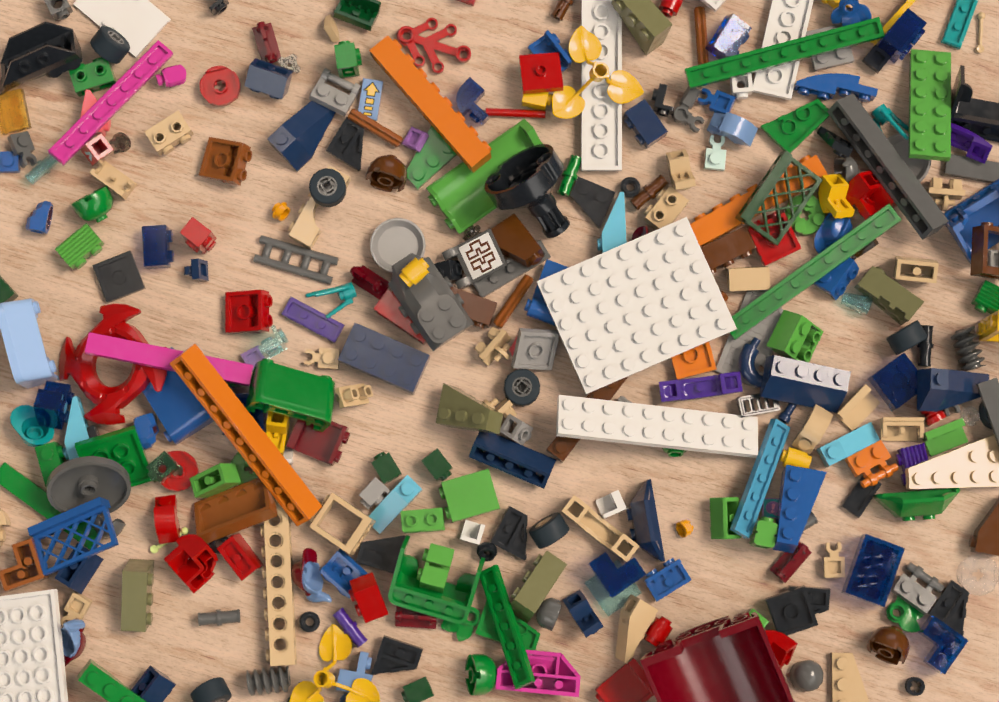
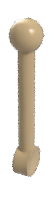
[976,12,985,54]

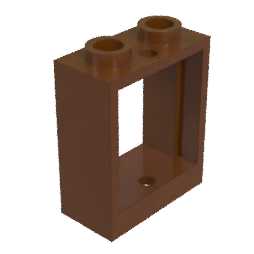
[970,222,999,280]

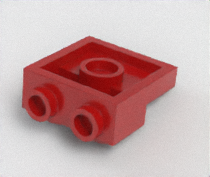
[747,212,802,266]
[225,290,273,333]

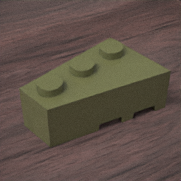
[611,0,672,56]
[854,266,924,326]
[436,383,503,434]
[511,551,567,623]
[121,559,154,632]

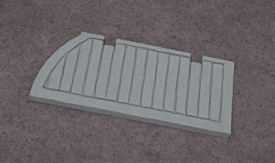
[715,290,783,389]

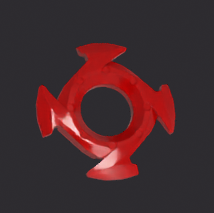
[58,303,167,425]

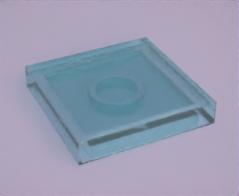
[585,559,642,617]

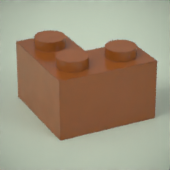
[0,538,49,592]

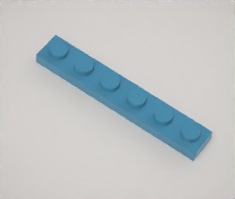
[730,418,790,539]

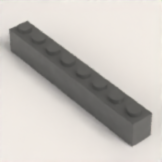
[827,93,949,240]

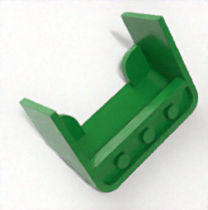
[388,535,485,624]

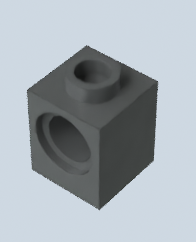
[44,0,73,20]

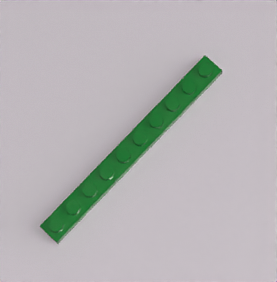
[684,17,885,89]
[730,204,902,340]

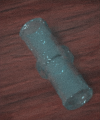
[24,154,59,185]

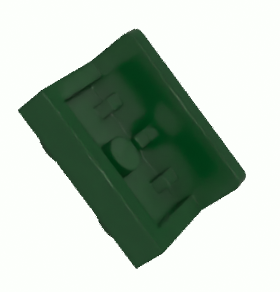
[333,0,381,31]

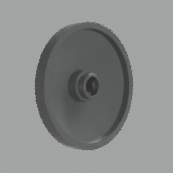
[46,456,131,516]

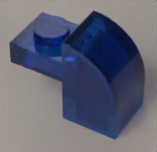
[456,77,488,125]

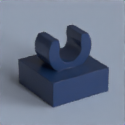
[184,258,209,282]

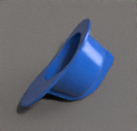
[814,213,853,254]

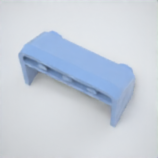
[0,298,59,389]

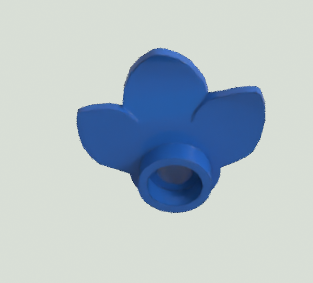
[831,0,872,26]

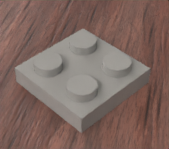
[806,23,854,72]
[511,328,560,370]

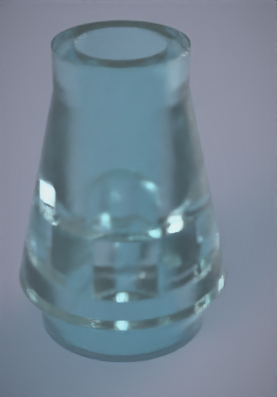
[841,292,873,315]

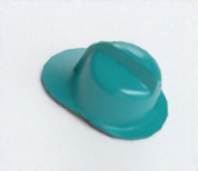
[10,405,55,447]

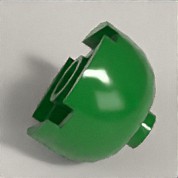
[71,186,113,223]
[465,654,498,696]

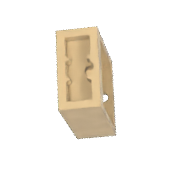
[309,493,376,555]

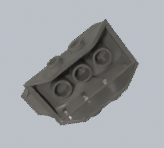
[388,253,474,351]

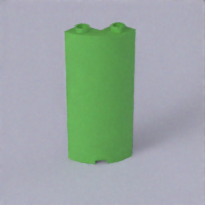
[426,119,543,234]

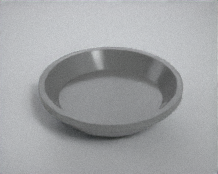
[887,133,931,182]
[370,218,426,272]

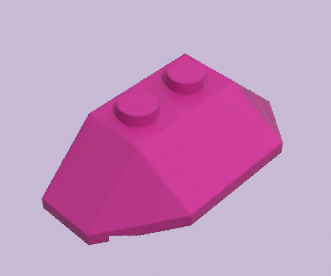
[496,649,581,697]

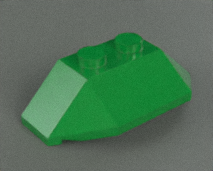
[874,488,960,521]

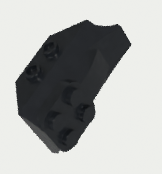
[0,22,83,95]

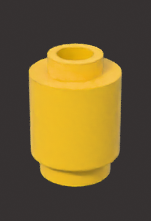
[399,257,430,287]
[780,447,812,469]

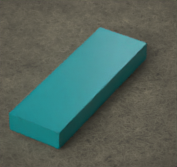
[941,0,978,50]

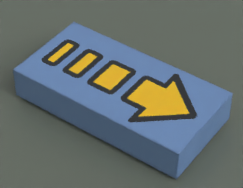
[358,78,383,121]

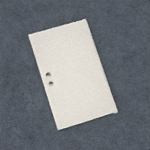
[73,0,171,58]

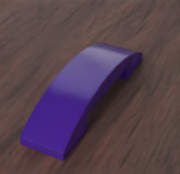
[951,123,992,164]
[659,371,743,402]

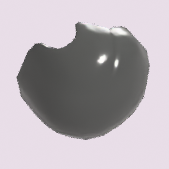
[834,156,859,184]
[93,515,126,538]
[536,598,561,631]
[790,660,824,692]

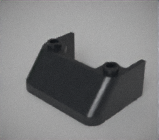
[951,65,999,142]

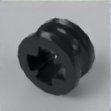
[905,677,925,696]

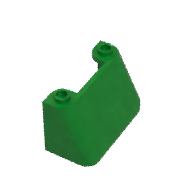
[245,358,335,432]

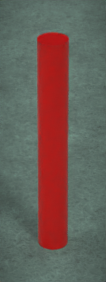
[485,108,546,118]

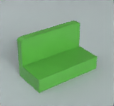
[922,418,968,456]

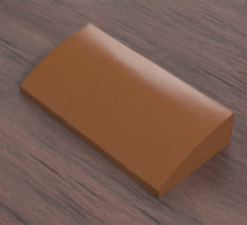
[194,477,278,543]

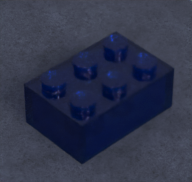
[841,534,905,607]

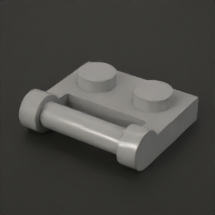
[309,68,362,117]

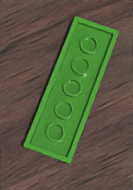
[908,49,951,161]

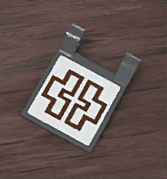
[442,229,507,289]

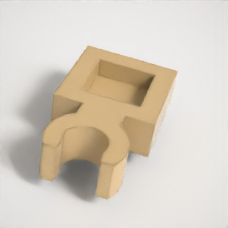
[304,348,340,370]
[823,542,845,578]
[61,591,93,625]

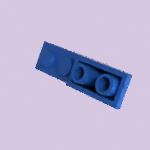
[793,73,878,102]

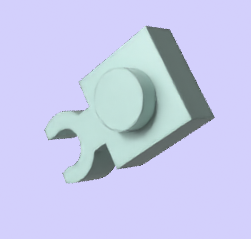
[704,135,727,171]

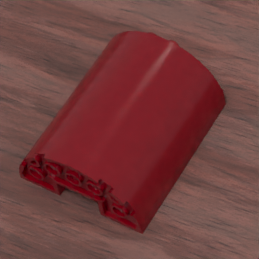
[640,612,795,702]

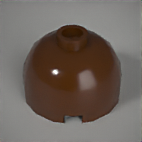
[366,155,407,192]
[866,626,910,665]

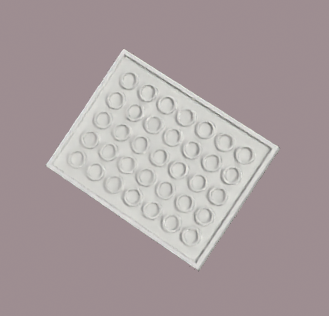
[536,217,737,395]

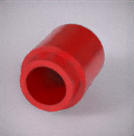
[659,0,683,18]
[644,616,673,647]

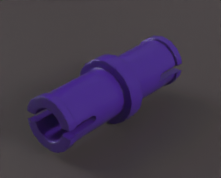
[332,607,368,648]

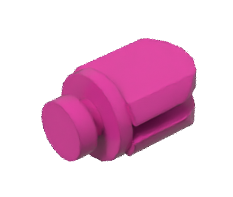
[155,65,186,88]

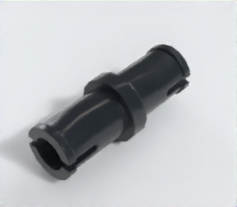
[917,325,934,367]

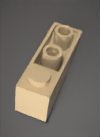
[615,594,658,664]

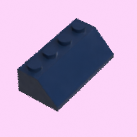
[759,355,851,413]

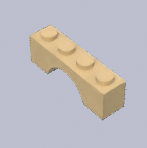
[288,165,351,250]
[561,495,639,563]

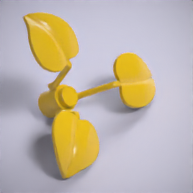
[552,26,644,119]
[290,624,380,702]

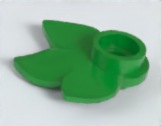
[886,596,923,633]
[441,607,481,641]

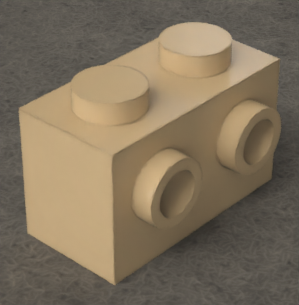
[144,110,194,156]
[644,186,689,230]

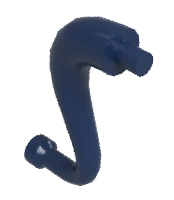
[738,337,797,424]

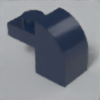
[562,589,604,638]

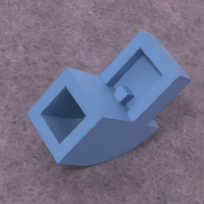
[707,112,758,147]
[336,651,373,692]

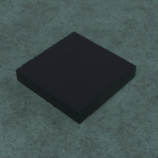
[92,251,146,303]
[765,585,818,636]

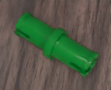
[557,155,581,197]

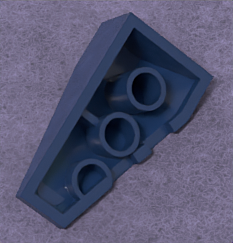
[267,101,336,172]
[917,368,989,412]

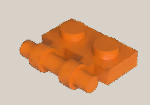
[845,440,899,488]

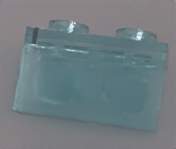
[258,325,289,359]

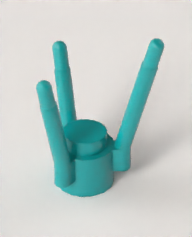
[871,104,909,140]
[305,282,357,318]

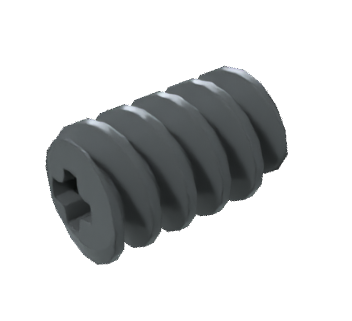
[951,326,986,371]
[246,666,291,696]

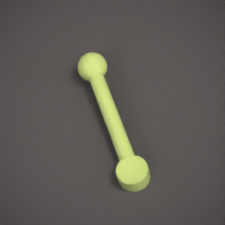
[150,527,189,553]

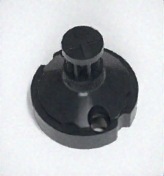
[484,144,570,238]

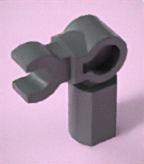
[672,86,705,133]

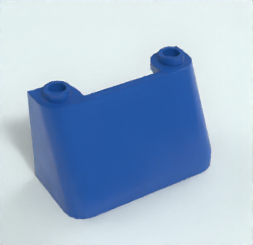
[944,179,999,264]
[143,347,214,444]

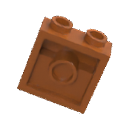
[199,137,252,186]

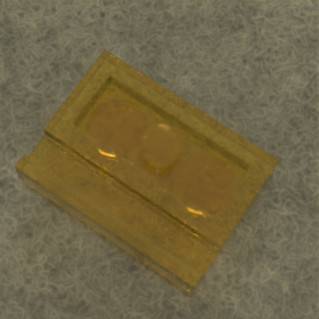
[0,88,32,135]

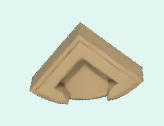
[324,14,340,43]

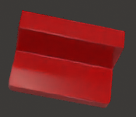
[217,533,264,581]

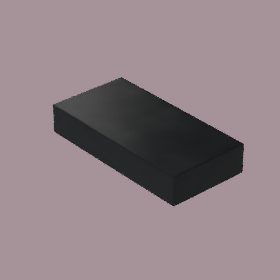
[841,475,882,518]

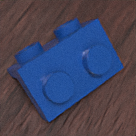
[528,30,572,72]
[814,258,859,300]
[319,548,368,599]
[643,558,691,602]

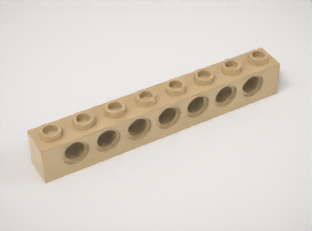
[260,499,297,666]

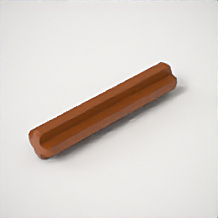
[694,6,709,65]
[347,109,403,147]
[493,274,534,328]

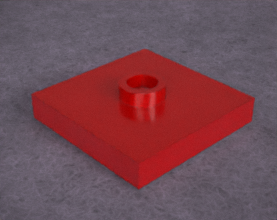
[519,52,564,94]

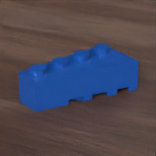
[773,465,827,553]

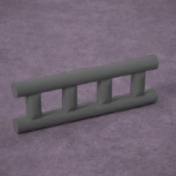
[253,235,339,285]

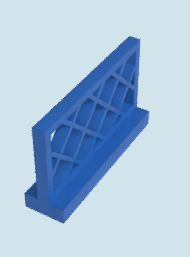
[27,497,119,576]

